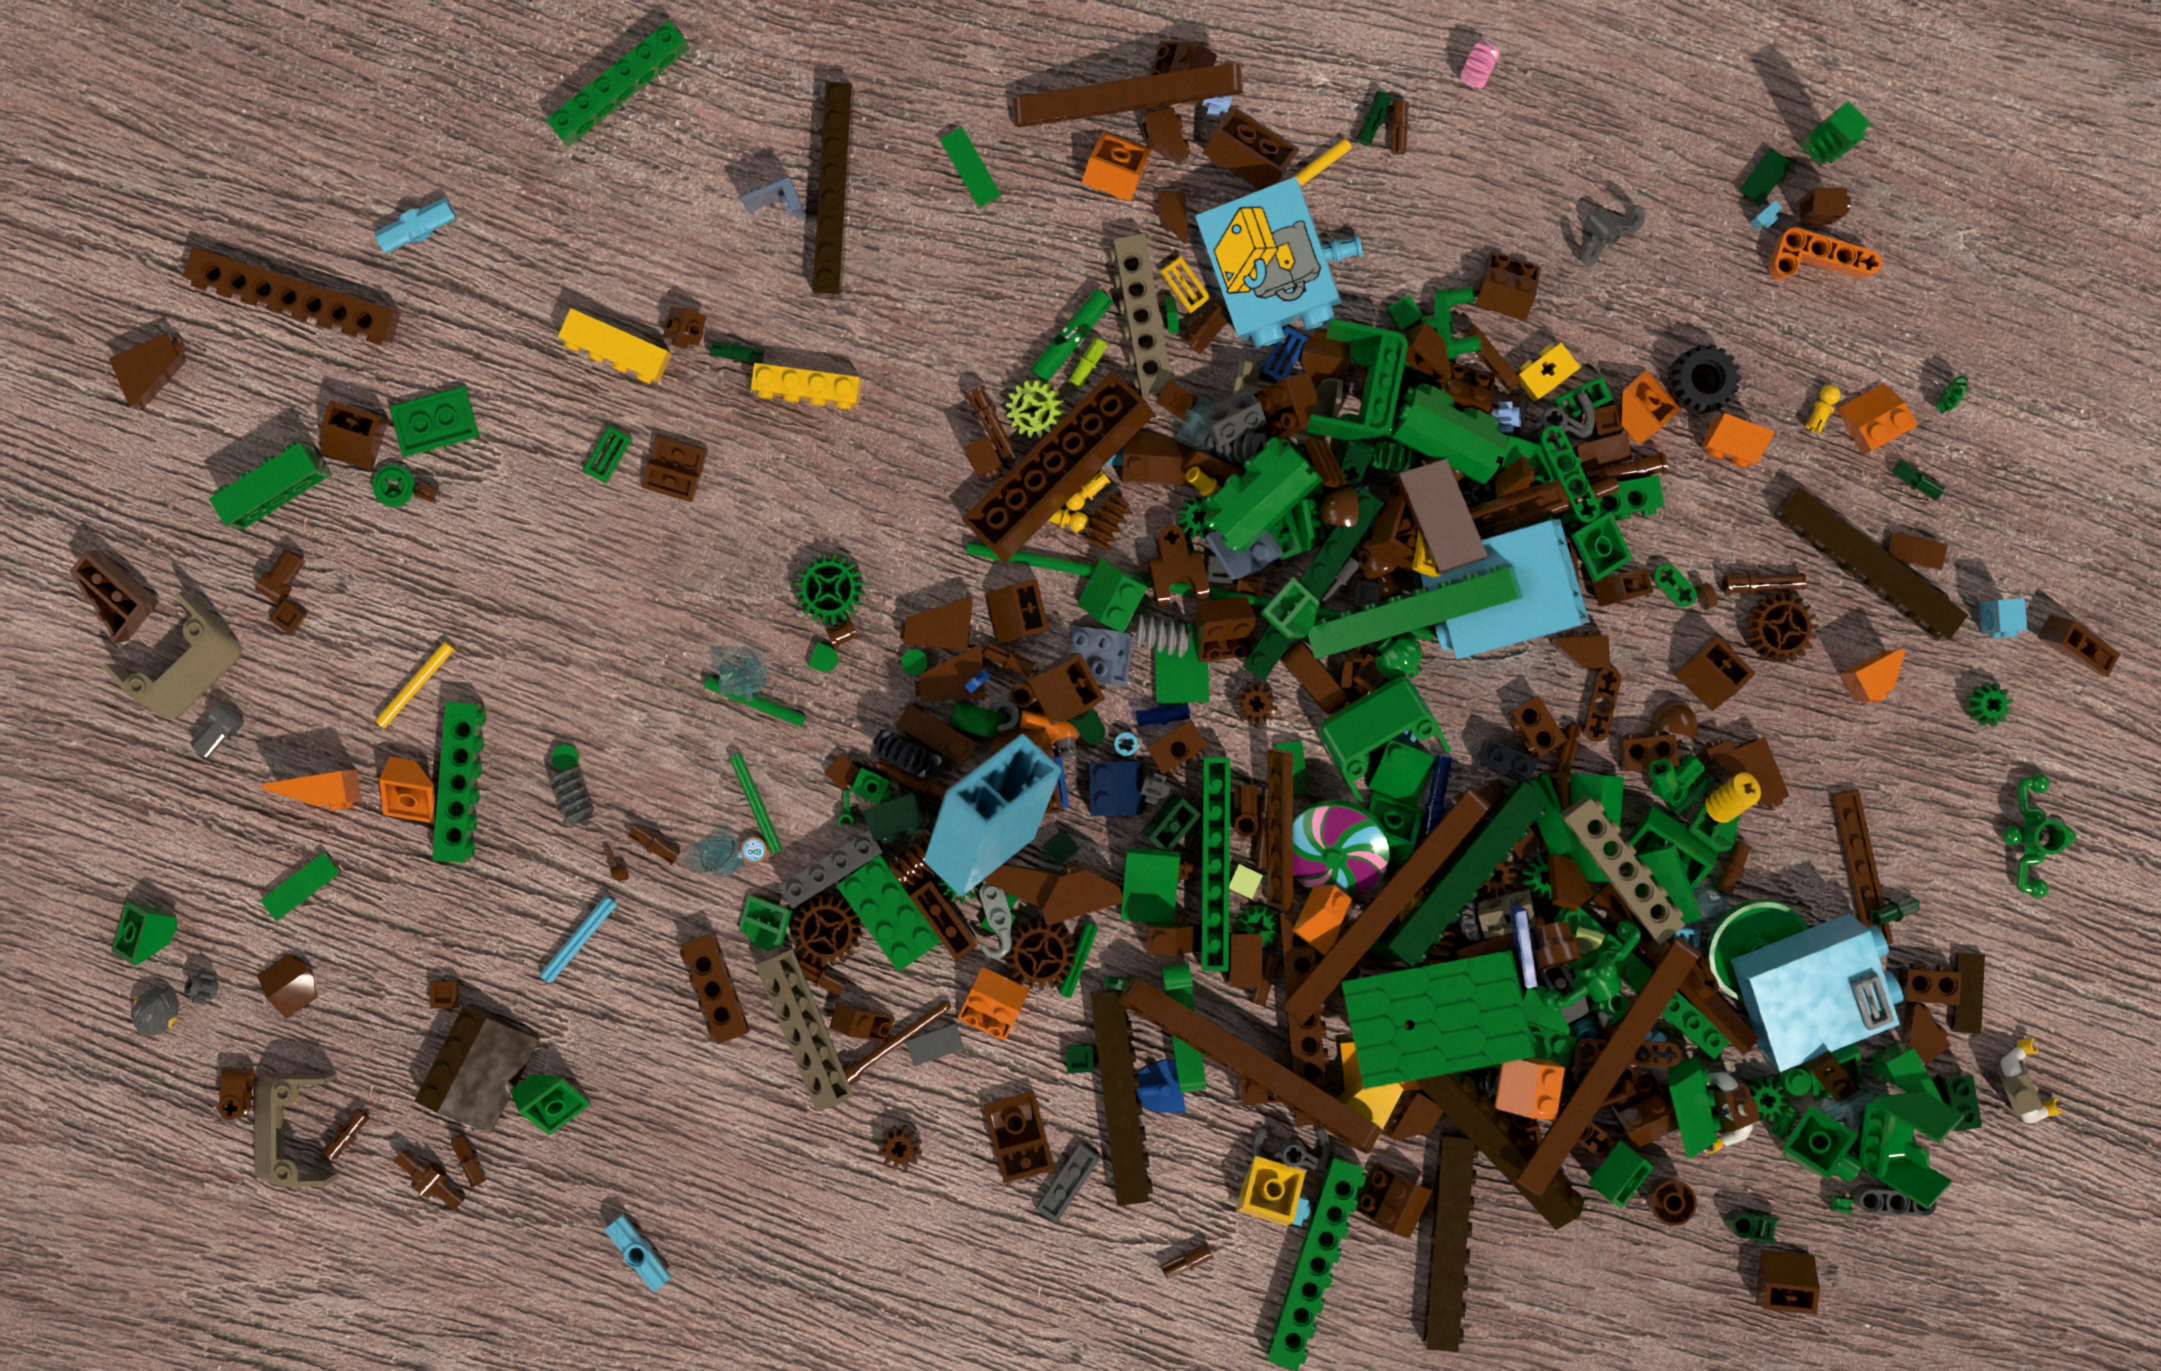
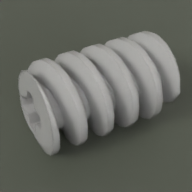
[1135,614,1193,658]

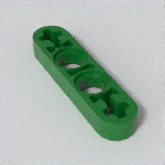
[1539,426,1600,523]

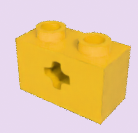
[1518,342,1581,403]

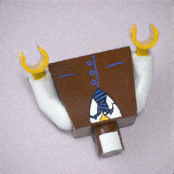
[1706,1072,1759,1154]

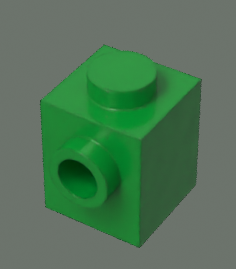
[850,767,894,805]

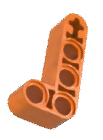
[1768,227,1883,281]

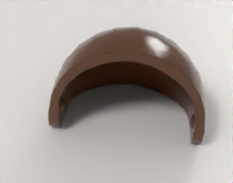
[1318,486,1359,526]
[1650,700,1698,739]

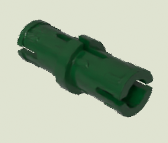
[1355,91,1392,147]
[709,340,765,364]

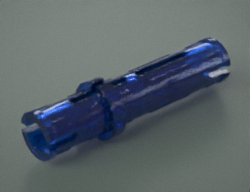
[1421,755,1453,834]

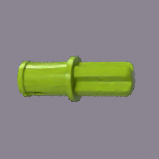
[1068,337,1108,389]

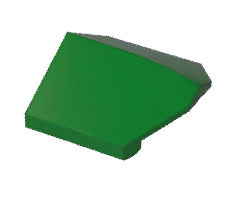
[1294,499,1326,551]
[1261,577,1320,638]
[1688,792,1740,852]
[738,895,792,951]

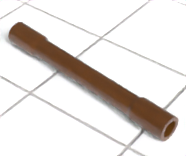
[1490,476,1620,537]

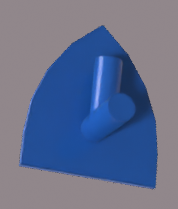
[1135,1059,1185,1113]

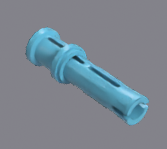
[1323,234,1363,263]

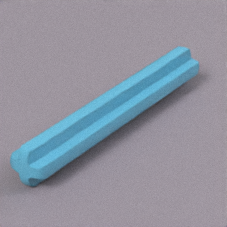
[540,896,617,983]

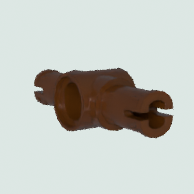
[393,1148,465,1211]

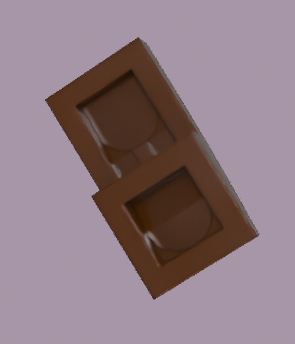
[1155,379,1204,426]
[1888,532,1948,571]

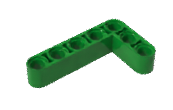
[1161,960,1207,1093]

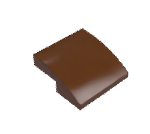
[641,434,708,503]

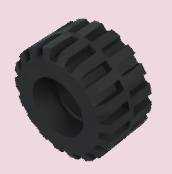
[1667,344,1741,414]

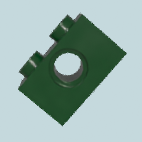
[1140,793,1201,851]
[1936,1070,1982,1132]

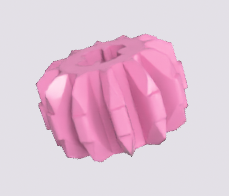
[1460,41,1500,89]

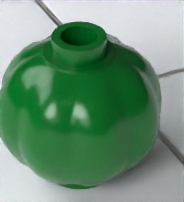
[1375,633,1422,680]

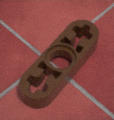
[1462,324,1520,391]
[1583,667,1621,742]

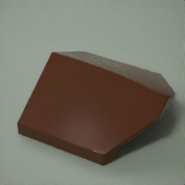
[1301,330,1352,389]
[257,955,317,1019]

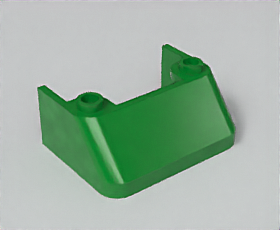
[1307,319,1408,440]
[1318,677,1451,804]
[1859,1091,1964,1209]

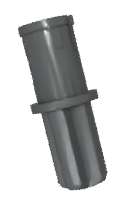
[1320,556,1360,605]

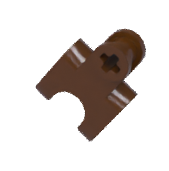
[1147,524,1209,607]

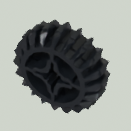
[871,729,942,780]

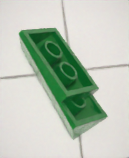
[1563,773,1624,882]

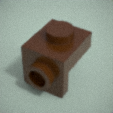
[1352,654,1385,696]

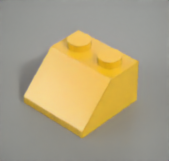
[1236,1156,1306,1226]

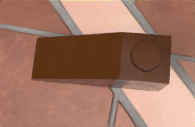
[2037,614,2120,677]
[896,703,977,765]

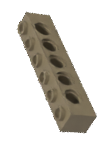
[1109,233,1172,398]
[1559,795,1685,945]
[755,949,854,1111]

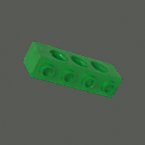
[1798,100,1871,167]

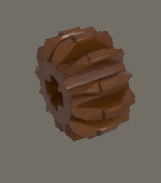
[1234,682,1278,726]
[1479,861,1517,898]
[878,1125,922,1170]

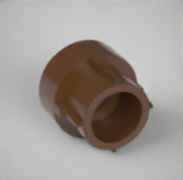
[1530,921,1582,970]
[1648,1177,1697,1226]

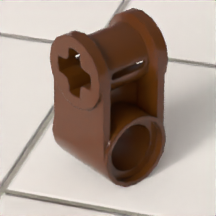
[218,1067,255,1120]

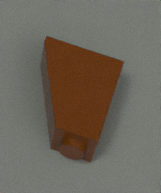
[108,333,187,410]
[900,597,973,651]
[915,645,985,702]
[1711,737,1790,809]
[1146,923,1200,956]

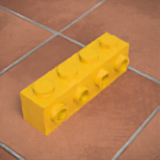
[558,308,671,385]
[751,363,862,410]

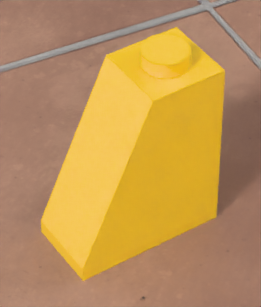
[1336,1079,1403,1145]

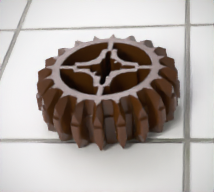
[1744,592,1819,664]
[791,895,863,967]
[1005,918,1076,990]

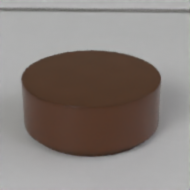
[1695,582,1717,610]

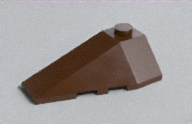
[1122,432,1209,487]

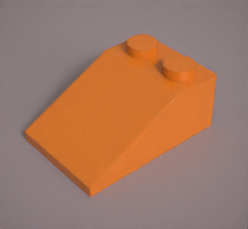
[262,770,362,811]

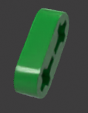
[1652,564,1697,607]

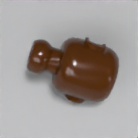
[1355,535,1403,599]

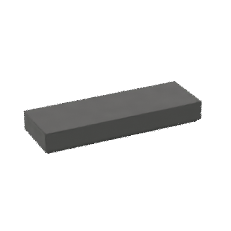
[1035,1142,1101,1223]

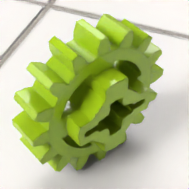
[1006,380,1064,438]

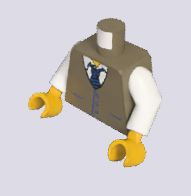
[1995,1038,2063,1124]

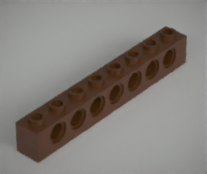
[183,247,401,346]
[1278,910,1331,1126]

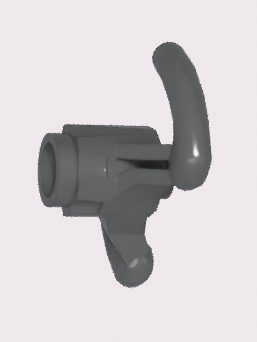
[1581,205,1646,266]
[1516,392,1595,443]
[1252,1126,1331,1172]

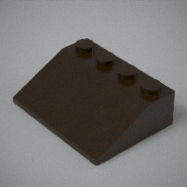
[414,1003,540,1133]

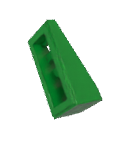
[1553,375,1613,419]

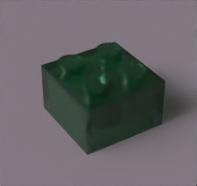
[863,792,927,844]

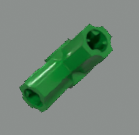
[1649,754,1705,806]

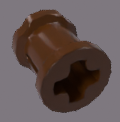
[1236,573,1266,597]
[825,618,859,650]

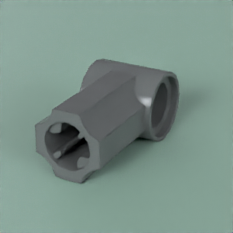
[190,703,244,758]

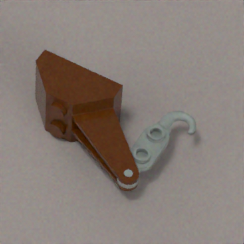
[980,860,1124,959]

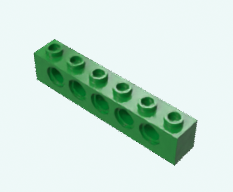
[546,20,690,147]
[1517,475,1664,530]
[432,702,487,863]

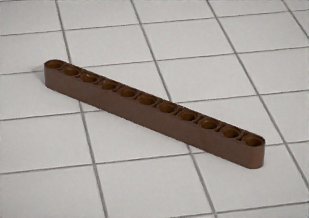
[1282,786,1492,1025]
[1516,936,1701,1196]
[1119,976,1382,1154]

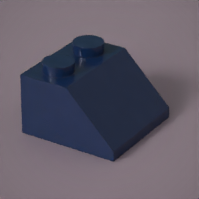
[1089,761,1143,816]

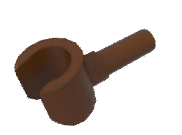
[603,846,629,881]

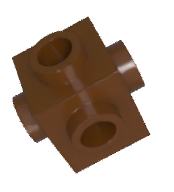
[663,306,707,349]

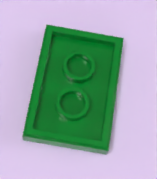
[389,386,481,458]
[1154,623,1209,703]
[1624,844,1702,923]
[1121,848,1180,924]

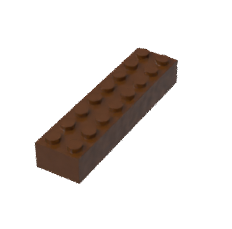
[961,371,1155,563]

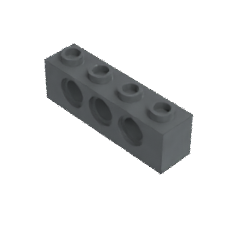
[778,829,885,909]

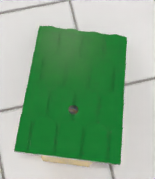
[1341,951,1536,1089]

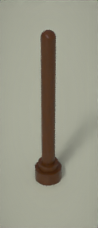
[842,1000,951,1085]

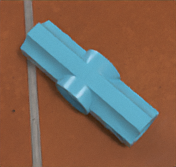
[374,197,457,254]
[604,1214,672,1292]

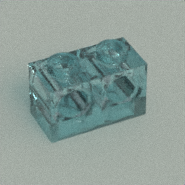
[1819,1088,1875,1134]

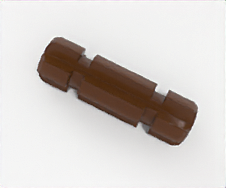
[1555,724,1582,776]

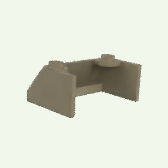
[101,593,242,719]
[255,1073,337,1187]

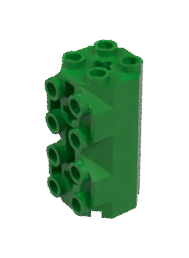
[1385,383,1508,484]
[1203,437,1323,553]

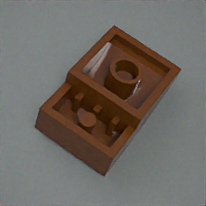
[983,1090,1057,1185]

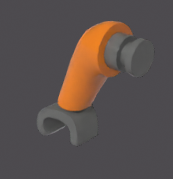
[989,700,1079,759]

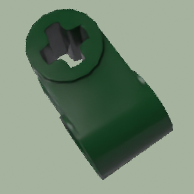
[1339,439,1375,488]
[1724,1210,1780,1244]

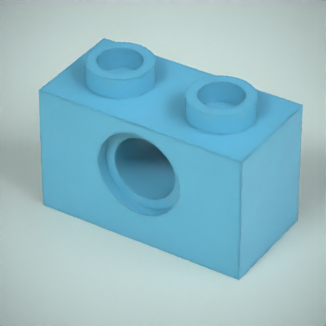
[1979,598,2027,638]

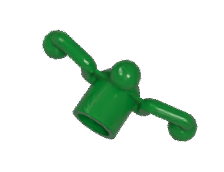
[2001,772,2076,899]
[1542,919,1641,1011]

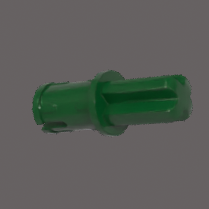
[1892,461,1945,501]
[1667,773,1716,818]
[1870,897,1920,927]

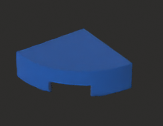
[965,669,991,693]

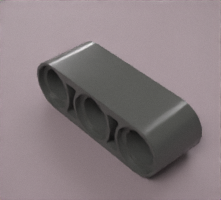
[1852,1185,1937,1216]

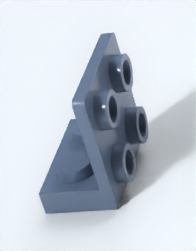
[740,177,807,221]
[1205,530,1284,580]
[1069,626,1134,687]

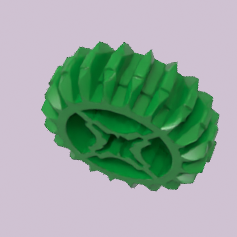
[794,553,865,624]

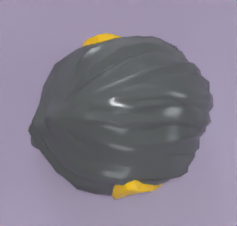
[131,987,179,1035]

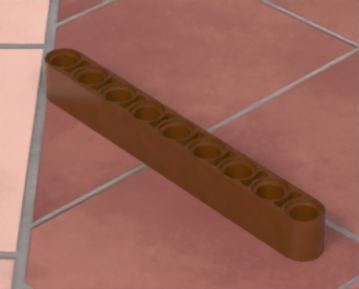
[1012,63,1243,127]

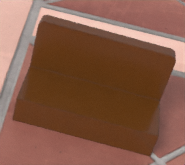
[1226,932,1262,988]

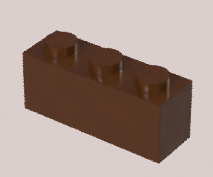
[909,879,978,961]

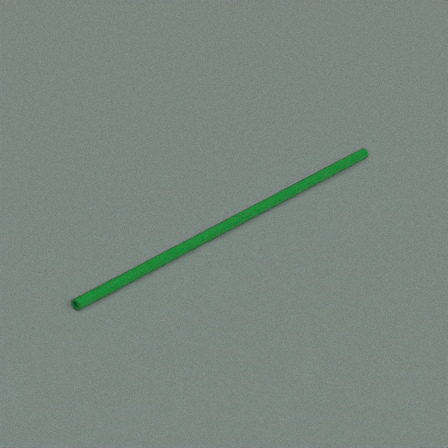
[966,541,1434,641]

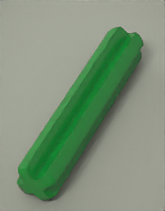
[1059,922,1098,998]

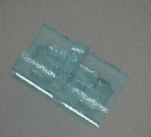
[1176,395,1217,449]
[718,657,768,702]

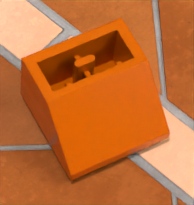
[957,967,1030,1041]

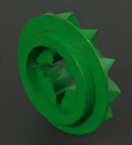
[1936,375,1969,414]
[372,465,415,507]
[1237,905,1280,947]

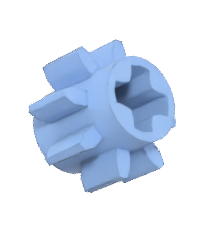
[1202,96,1232,118]
[1492,401,1521,434]

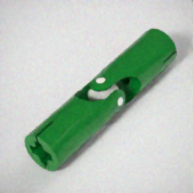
[1028,288,1113,384]

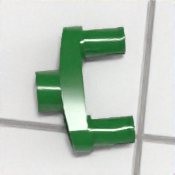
[1422,285,1482,359]

